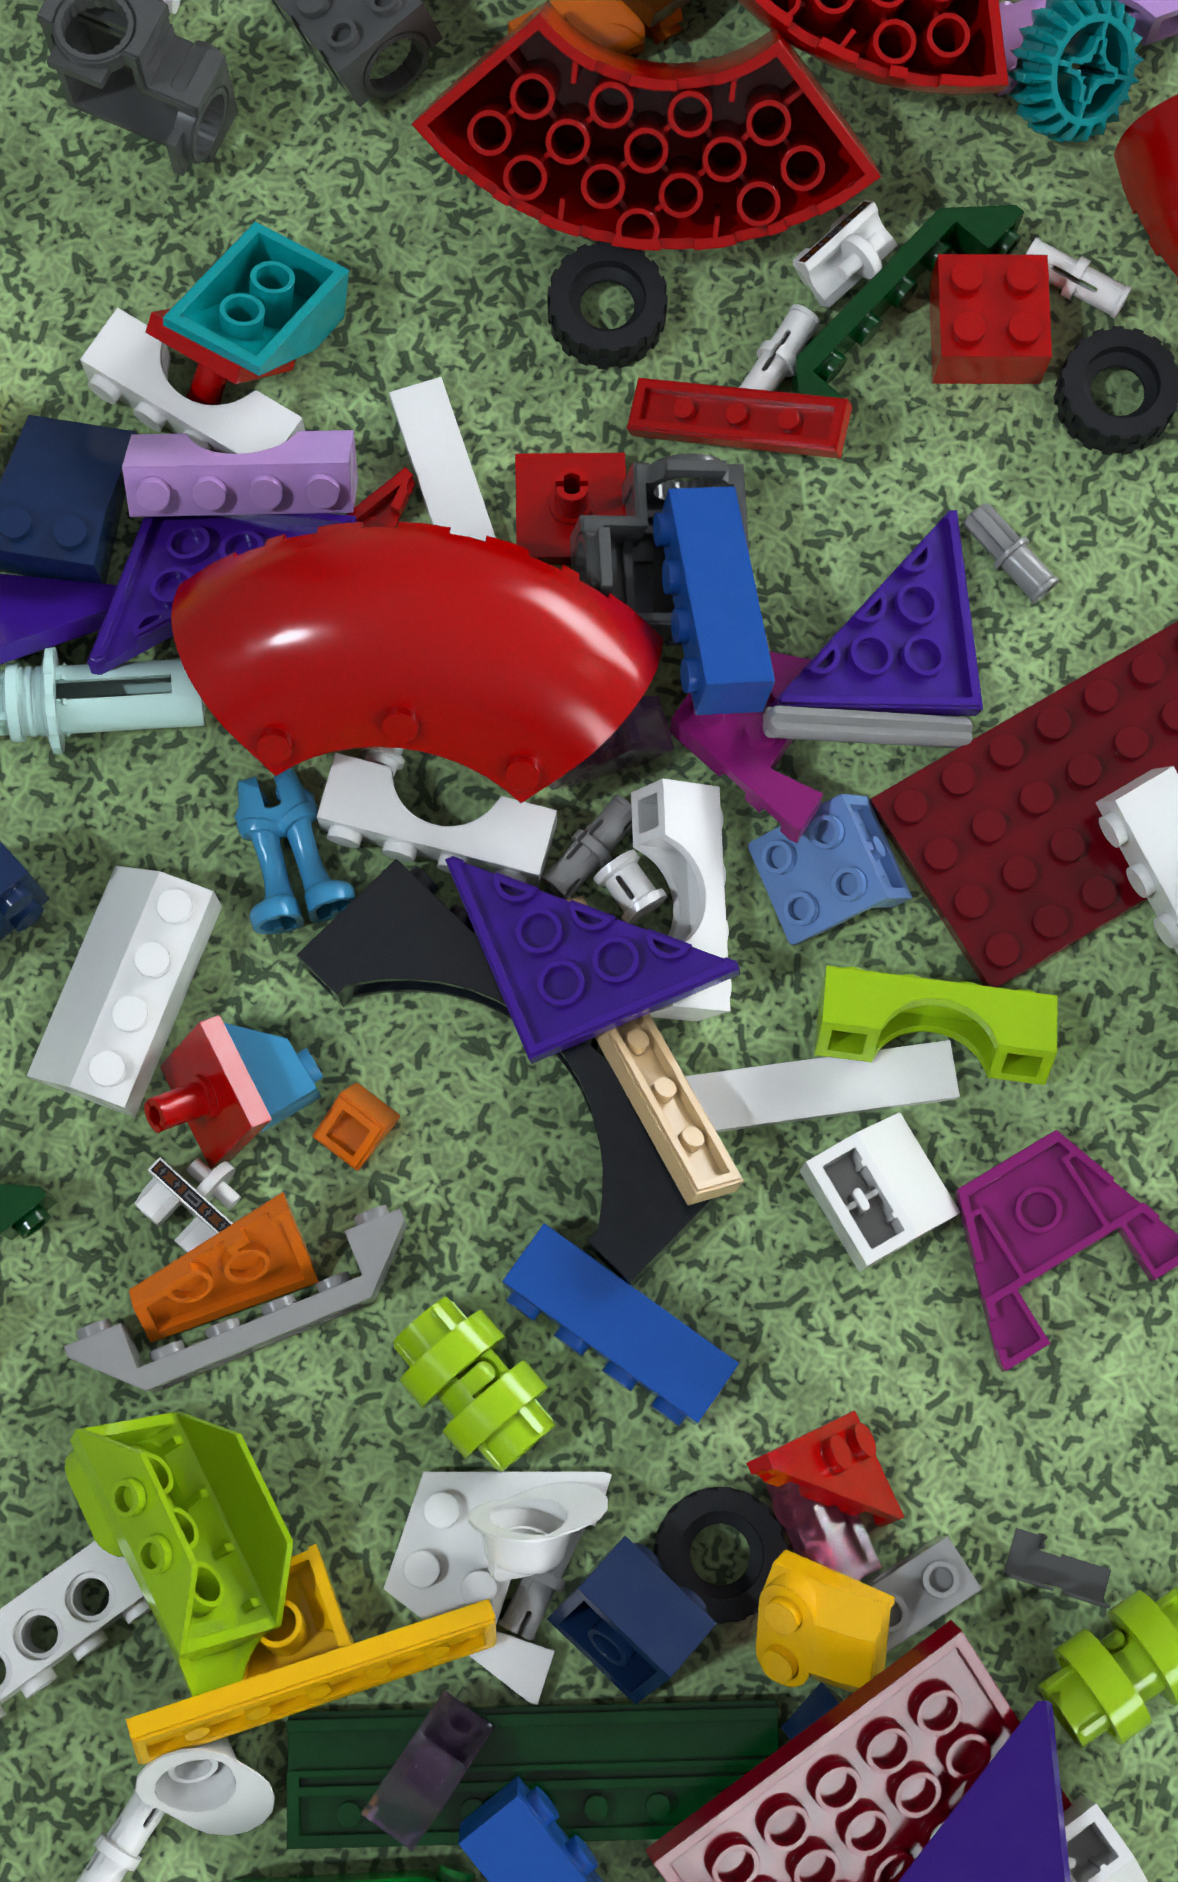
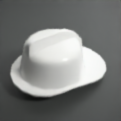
[468,1482,608,1581]
[135,1737,275,1835]

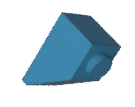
[224,1023,324,1133]

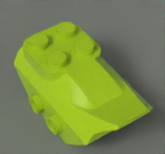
[65,1411,293,1697]

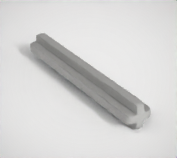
[763,706,973,748]

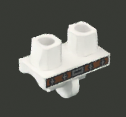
[793,200,898,308]
[134,1157,241,1253]

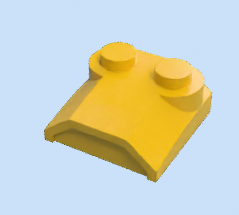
[243,1544,354,1680]
[756,1549,895,1693]

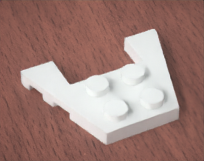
[384,1472,612,1705]

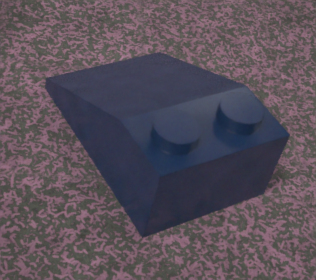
[0,415,137,584]

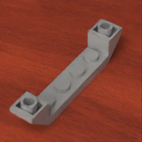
[63,1205,408,1393]

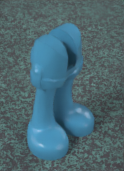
[234,767,356,934]

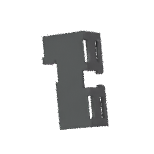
[1003,1528,1111,1609]

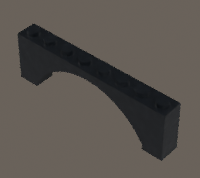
[297,859,721,1287]

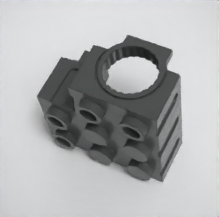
[37,0,238,176]
[270,0,443,107]
[570,453,749,646]

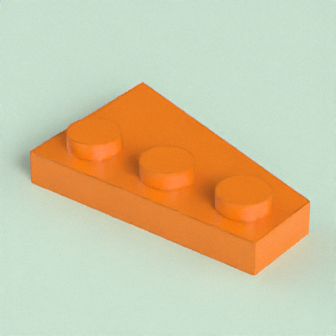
[129,1192,319,1343]

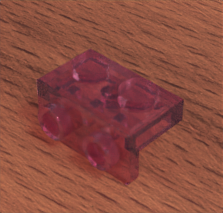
[766,1482,882,1580]

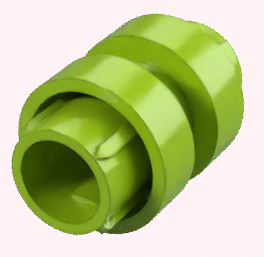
[392,1296,556,1473]
[1038,1586,1178,1748]

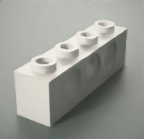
[0,1541,151,1719]

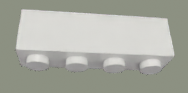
[26,866,222,1118]

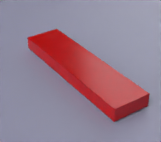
[626,378,852,459]

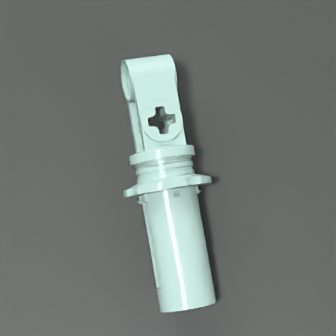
[0,646,205,754]

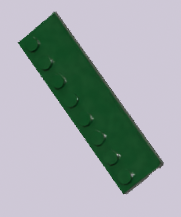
[287,1699,779,1849]

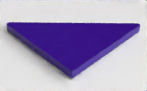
[771,510,983,716]
[87,513,357,675]
[0,574,117,665]
[445,856,741,1064]
[898,1701,1071,1882]

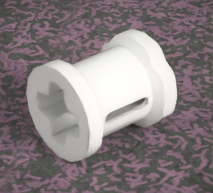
[593,849,668,924]

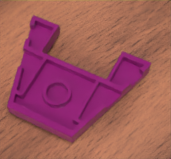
[669,652,823,843]
[955,1130,1178,1372]

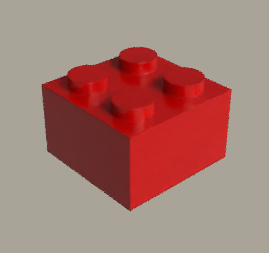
[929,254,1052,384]

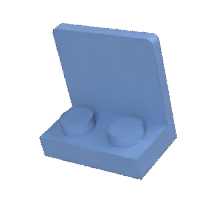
[748,794,913,945]

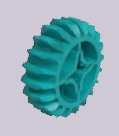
[1007,0,1144,142]

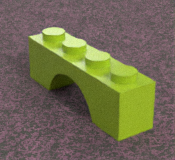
[814,965,1058,1085]

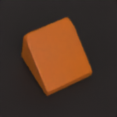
[312,1083,400,1171]

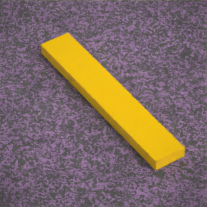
[126,1599,497,1765]

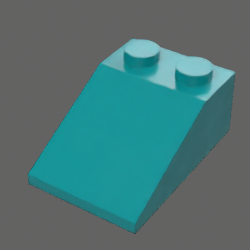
[163,221,349,376]

